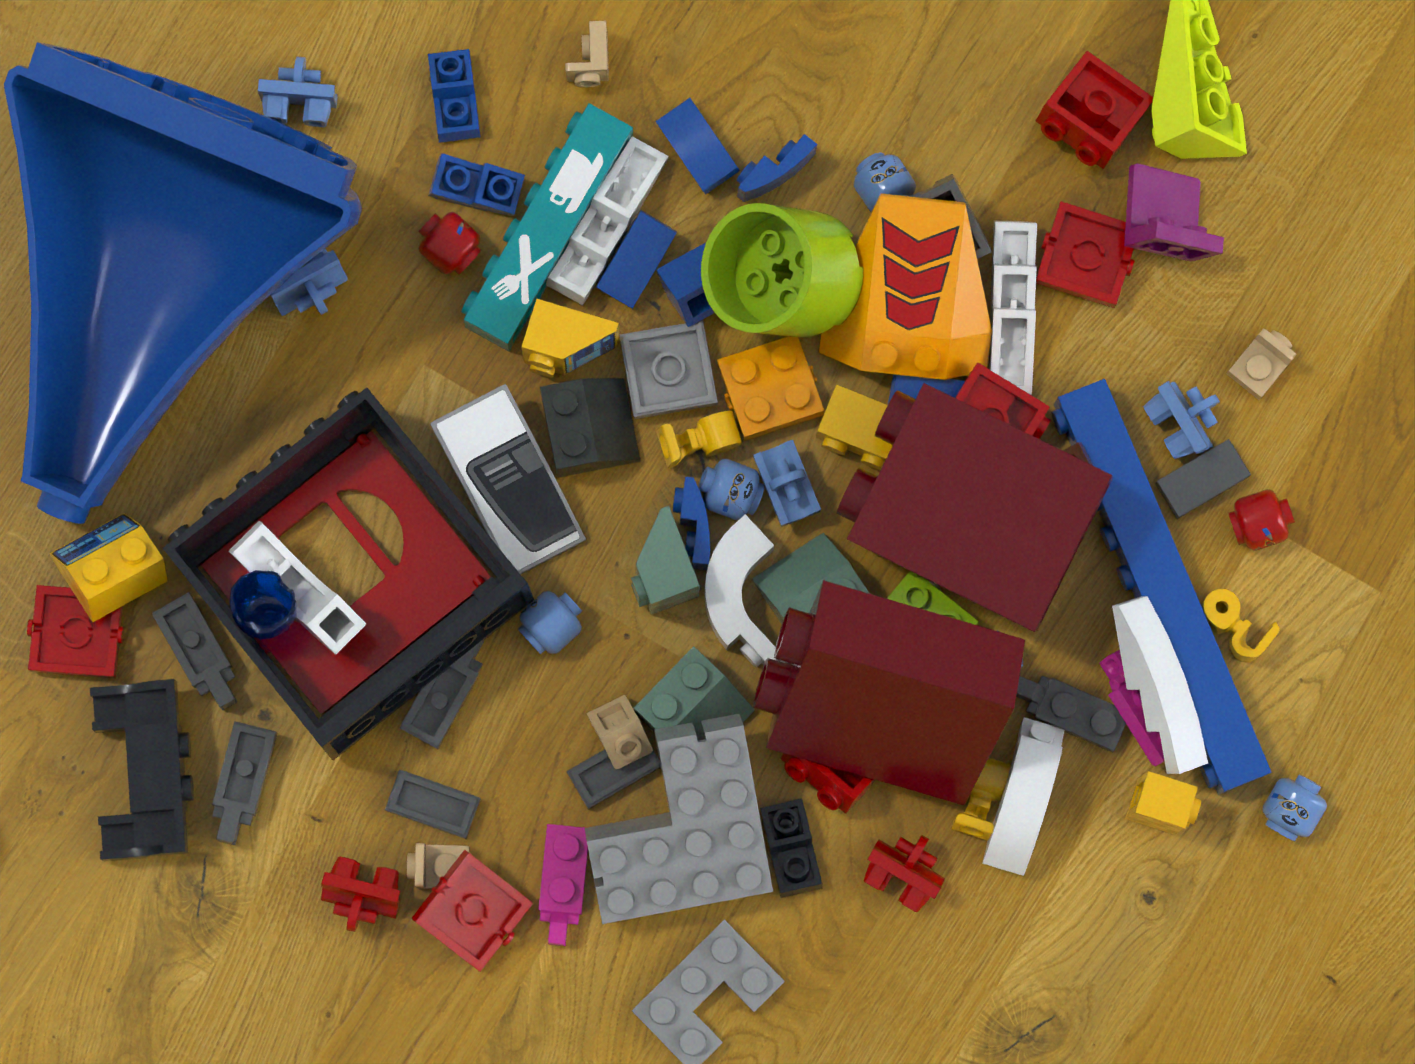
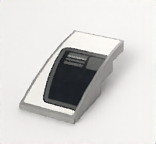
[430,384,586,574]

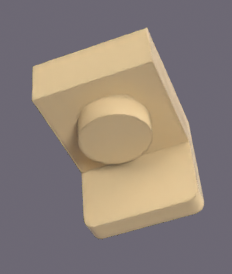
[565,21,609,87]
[1226,328,1296,400]
[587,695,653,769]
[407,843,470,889]

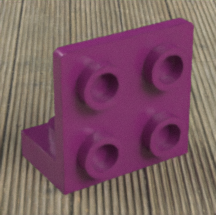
[1124,163,1224,262]

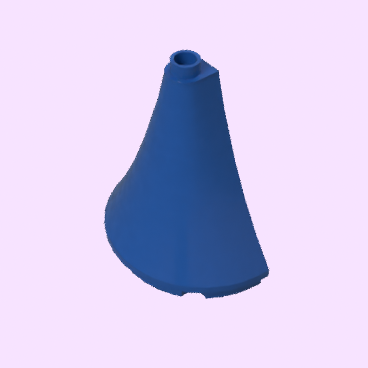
[4,42,363,524]

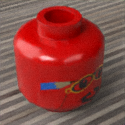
[418,212,482,275]
[1229,489,1295,551]

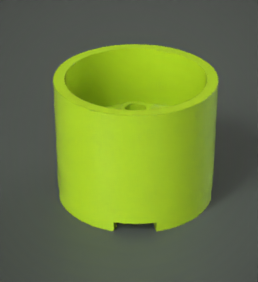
[701,203,863,338]

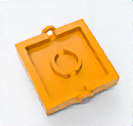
[717,336,824,441]

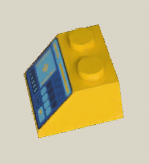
[521,299,619,378]
[50,513,168,622]

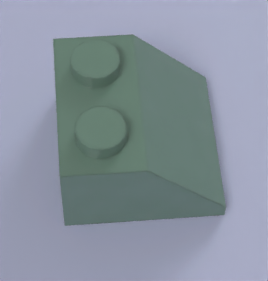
[631,506,700,615]
[752,533,870,624]
[634,646,755,741]

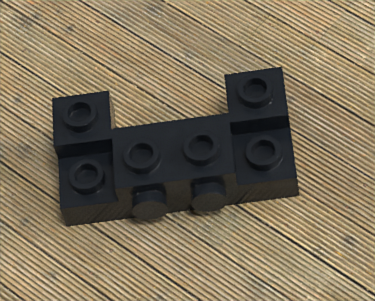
[90,679,194,862]

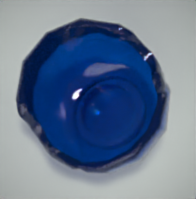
[230,570,297,640]

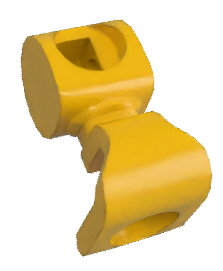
[656,410,742,469]
[1201,589,1280,662]
[951,757,1010,841]

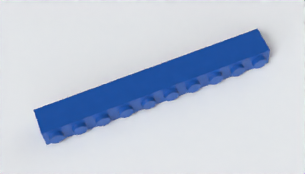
[1051,379,1272,795]

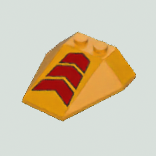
[819,193,992,380]

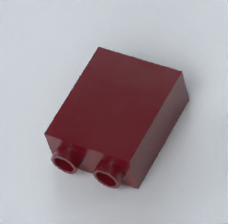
[836,383,1113,632]
[753,580,1025,805]

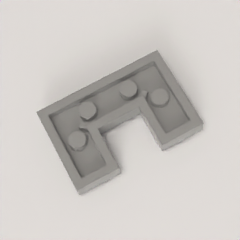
[632,919,785,1064]

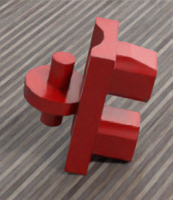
[863,835,945,912]
[321,856,400,932]

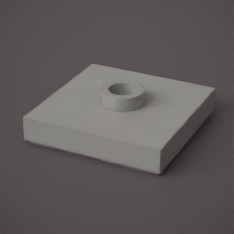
[620,320,718,419]

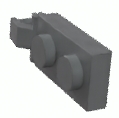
[152,592,237,711]
[400,641,484,749]
[1016,676,1126,753]
[212,721,278,845]

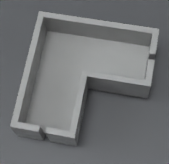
[585,714,773,924]

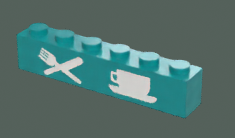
[461,103,633,352]

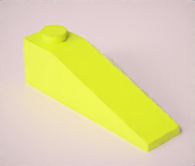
[1152,0,1247,159]

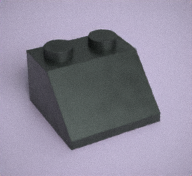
[540,378,641,478]

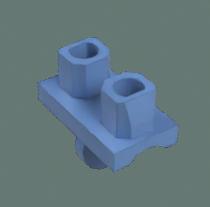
[258,57,338,127]
[271,249,348,316]
[1143,381,1220,459]
[753,439,821,527]

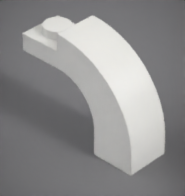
[705,514,779,668]
[229,521,366,655]
[982,717,1065,876]

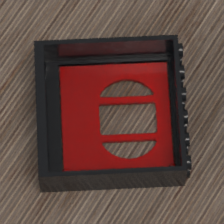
[163,388,534,761]

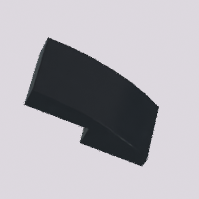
[760,798,822,898]

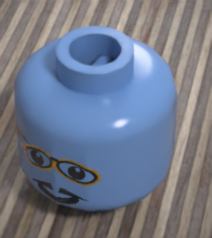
[853,152,916,212]
[698,458,764,520]
[518,591,582,654]
[1262,774,1327,841]

